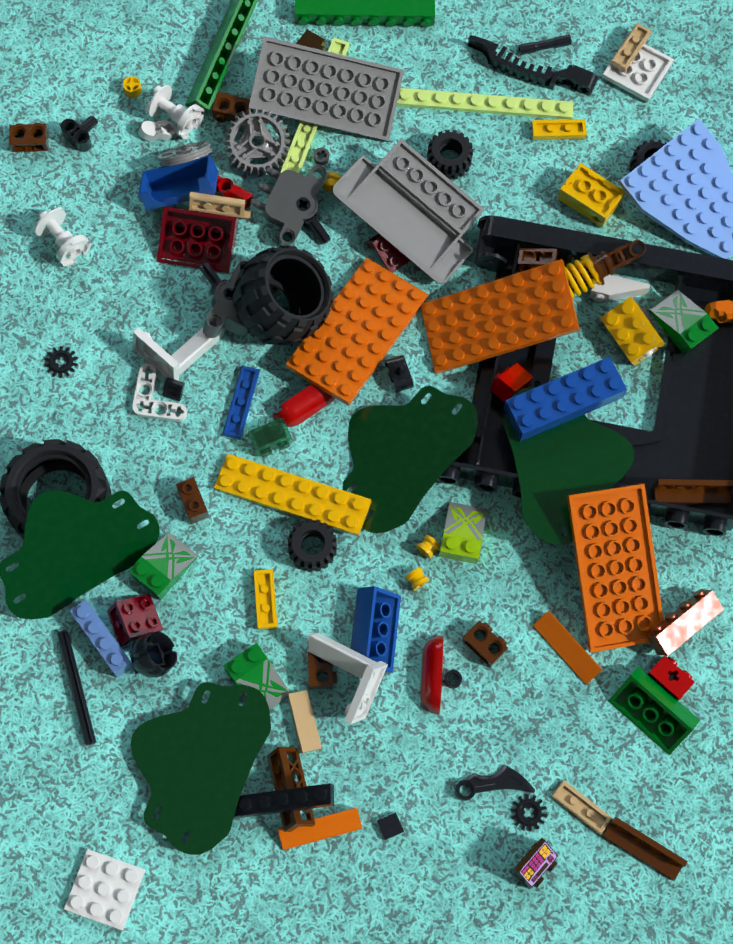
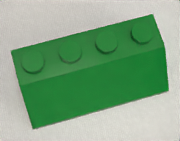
[608,666,700,755]

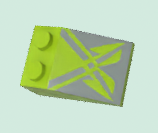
[439,502,487,564]

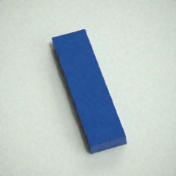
[222,366,260,440]

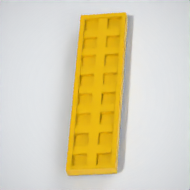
[214,454,372,537]

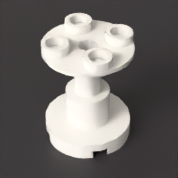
[145,85,204,139]
[33,207,91,266]

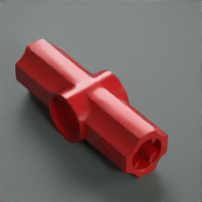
[215,175,254,209]

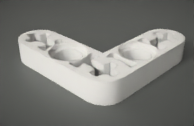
[133,363,187,422]

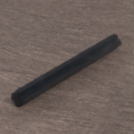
[57,630,96,746]

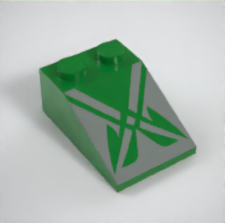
[649,290,718,355]
[128,532,199,600]
[224,642,290,710]

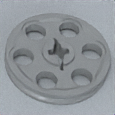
[158,141,212,166]

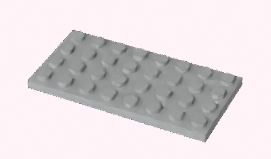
[248,36,404,142]

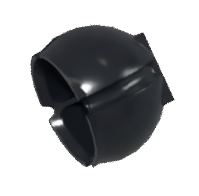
[129,631,177,678]

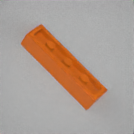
[533,611,602,685]
[278,808,362,850]

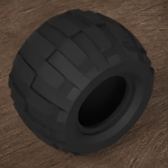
[232,245,334,345]

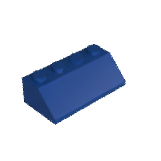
[350,586,401,673]

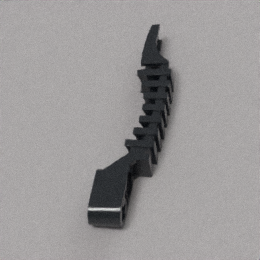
[467,35,598,95]

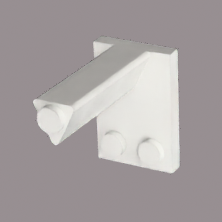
[133,325,226,380]
[306,633,388,724]

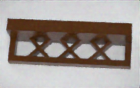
[653,479,733,505]
[267,747,315,832]
[602,817,688,881]

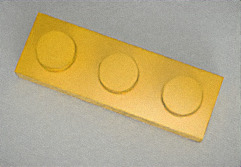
[532,119,587,140]
[254,569,278,630]

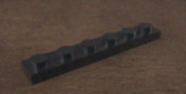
[234,783,334,819]

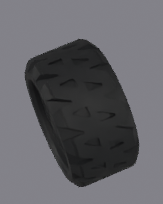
[0,439,111,540]

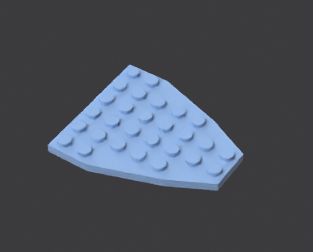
[618,119,733,259]

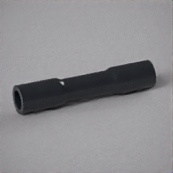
[518,34,572,55]

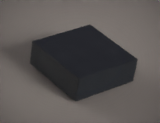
[162,377,185,402]
[377,813,404,840]

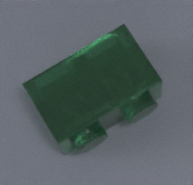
[248,418,292,457]

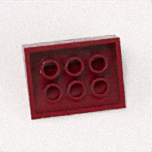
[157,206,239,273]

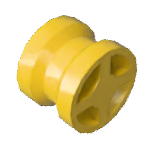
[123,76,142,98]
[322,172,342,193]
[416,534,440,559]
[405,567,429,591]

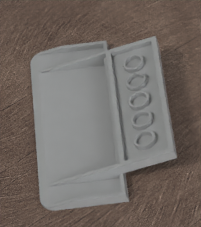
[332,139,485,284]

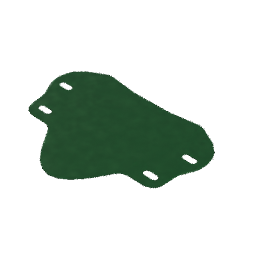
[342,386,478,534]
[503,387,634,545]
[0,490,160,620]
[130,682,271,855]

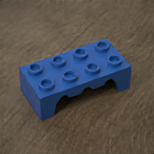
[138,155,219,211]

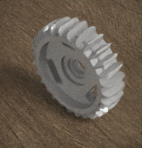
[224,108,290,176]

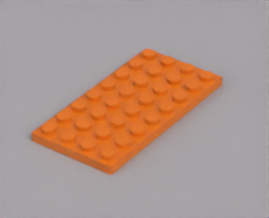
[285,257,429,406]
[421,259,580,374]
[567,484,664,653]

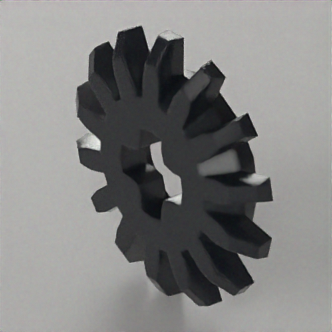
[44,346,78,378]
[510,794,547,831]

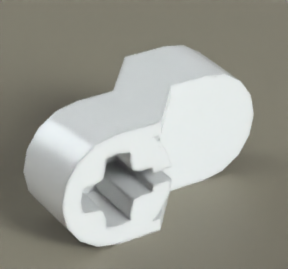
[138,120,176,141]

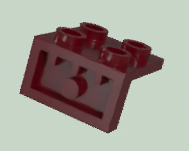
[365,233,410,273]
[107,594,163,647]

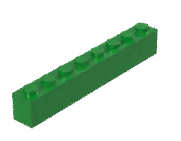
[185,0,258,114]
[295,0,435,27]

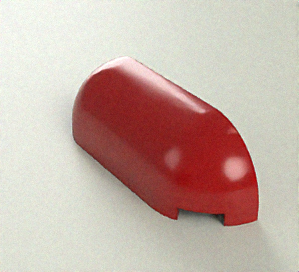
[272,384,335,427]
[420,636,444,715]

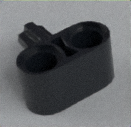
[60,116,98,152]
[384,355,414,393]

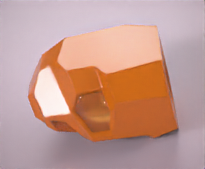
[704,300,733,323]

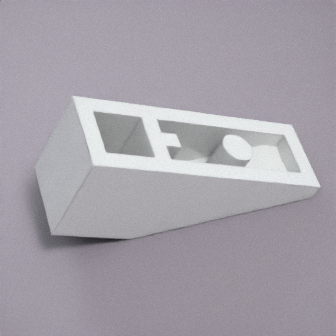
[589,275,650,303]

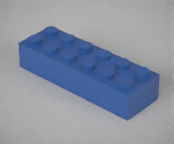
[503,357,627,442]

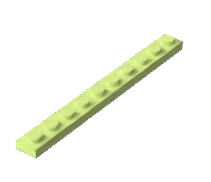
[281,37,350,174]
[397,88,573,120]

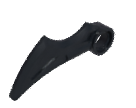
[455,765,535,801]

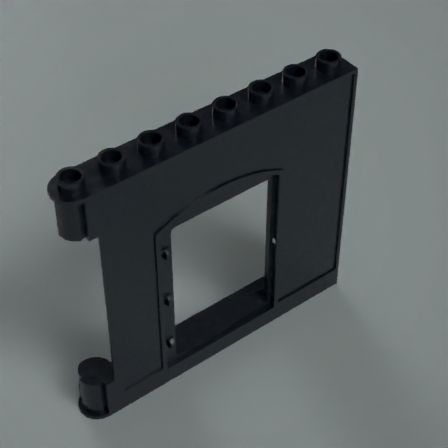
[437,215,733,536]

